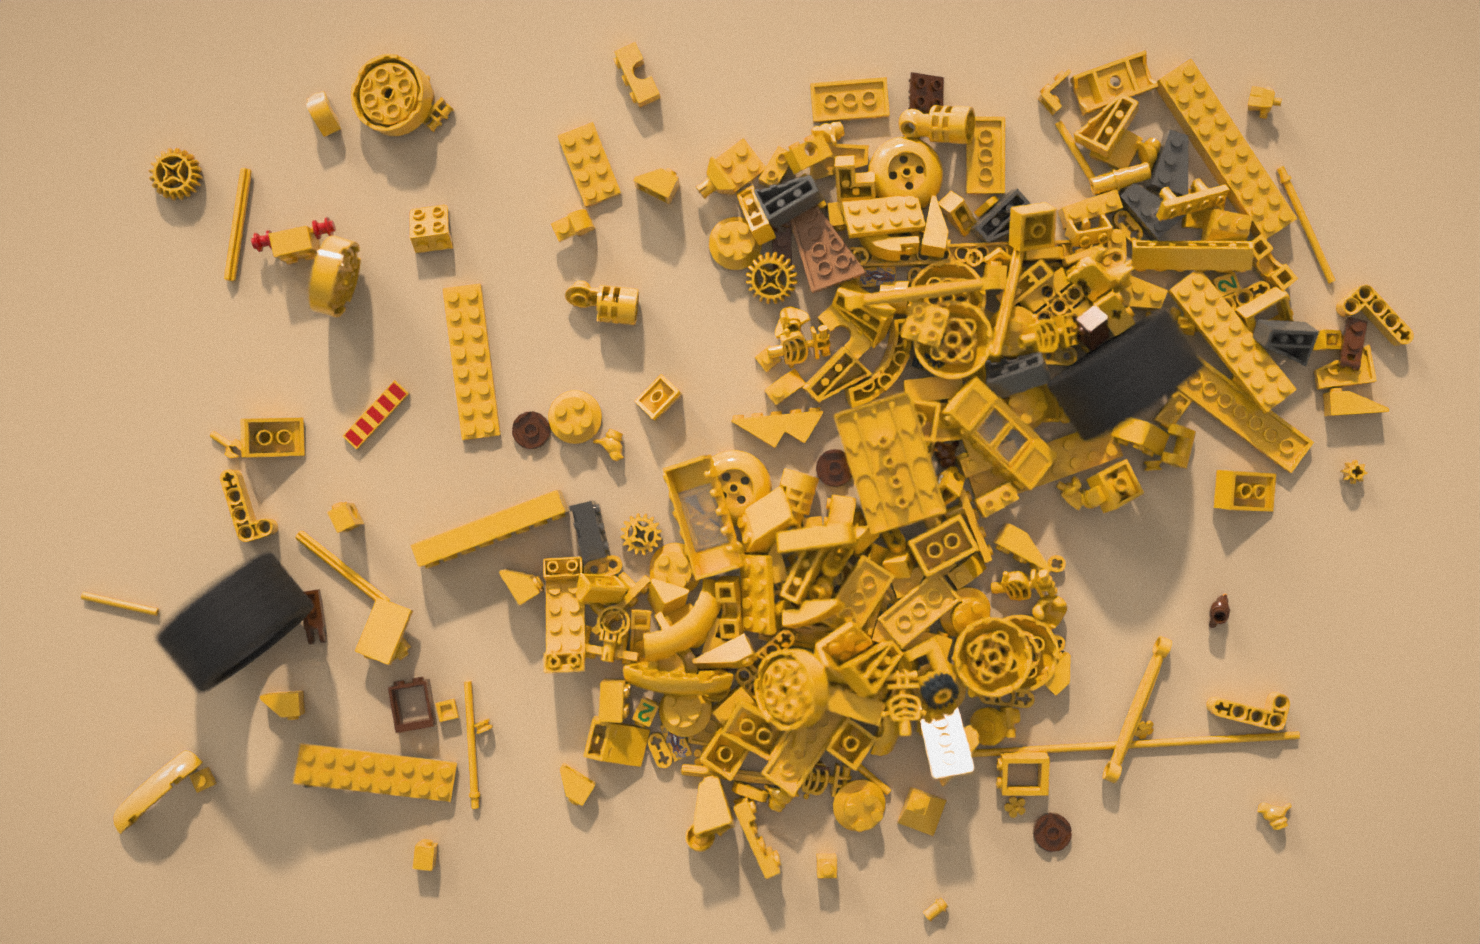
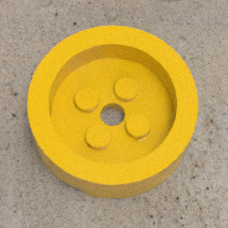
[351,54,432,136]
[309,236,361,317]
[754,649,829,730]

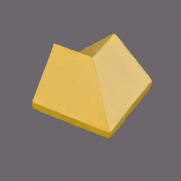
[699,727,750,781]

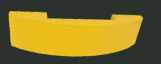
[630,610,651,666]

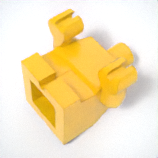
[1247,86,1282,119]
[1056,476,1087,511]

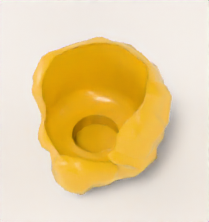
[1032,595,1068,630]

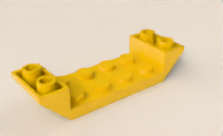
[543,557,586,673]

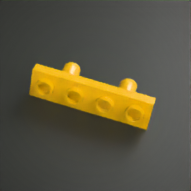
[1156,178,1230,221]
[944,488,994,563]
[589,572,652,636]
[586,625,640,665]

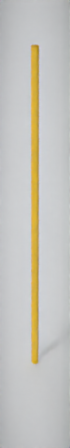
[970,732,1300,758]

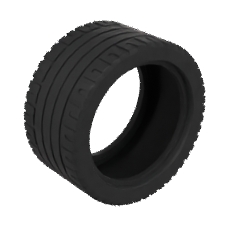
[1047,308,1204,441]
[155,552,314,693]

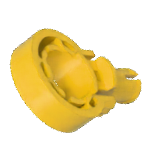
[597,606,631,662]

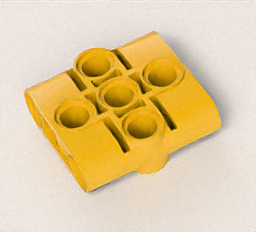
[1018,267,1094,344]

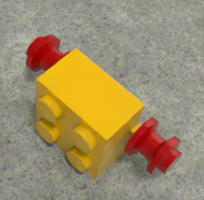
[251,217,336,264]

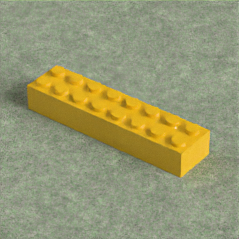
[411,490,569,569]

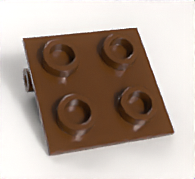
[908,72,944,114]

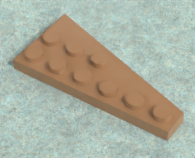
[790,205,867,294]

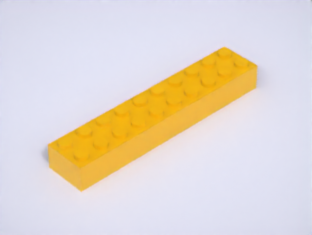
[1156,59,1297,239]

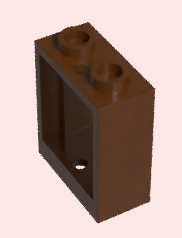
[388,676,437,733]

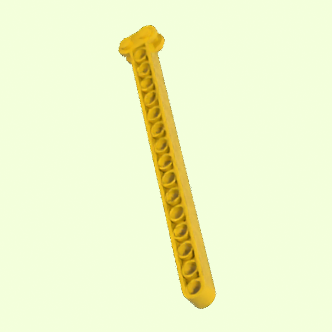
[848,229,1127,268]

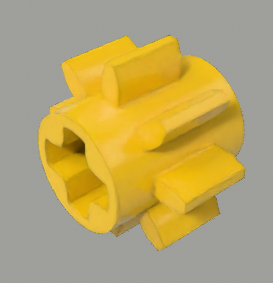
[1177,313,1198,336]
[1340,460,1368,484]

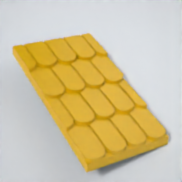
[834,391,946,536]

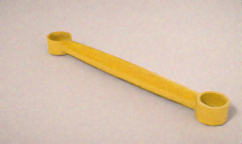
[844,276,1001,309]
[1102,636,1172,783]

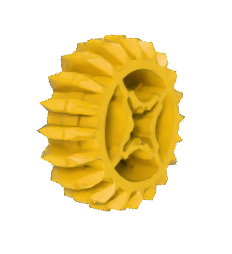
[148,148,203,200]
[746,252,798,304]

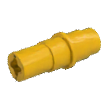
[1089,162,1151,195]

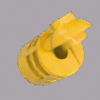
[898,105,976,144]
[564,281,639,325]
[779,468,819,531]

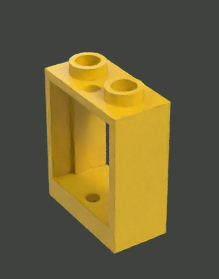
[1236,287,1294,334]
[996,752,1050,796]

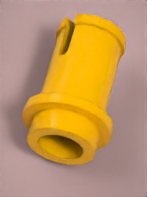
[923,898,948,922]

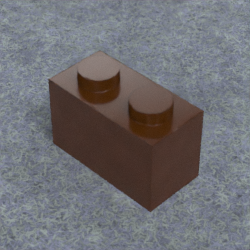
[1076,306,1109,351]

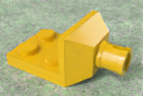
[696,138,765,199]
[814,620,873,684]

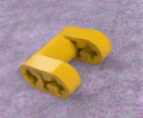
[1160,424,1196,469]
[903,636,953,688]

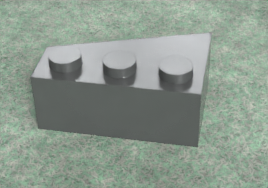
[1146,130,1188,197]
[753,175,825,229]
[1119,183,1187,241]
[970,188,1031,243]
[1253,319,1319,367]
[985,353,1051,399]
[569,501,610,562]

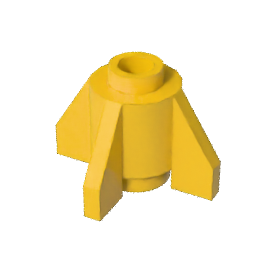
[775,306,810,341]

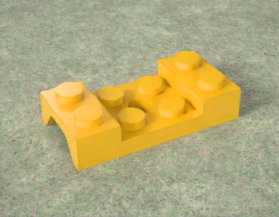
[1070,50,1158,115]
[733,796,782,879]

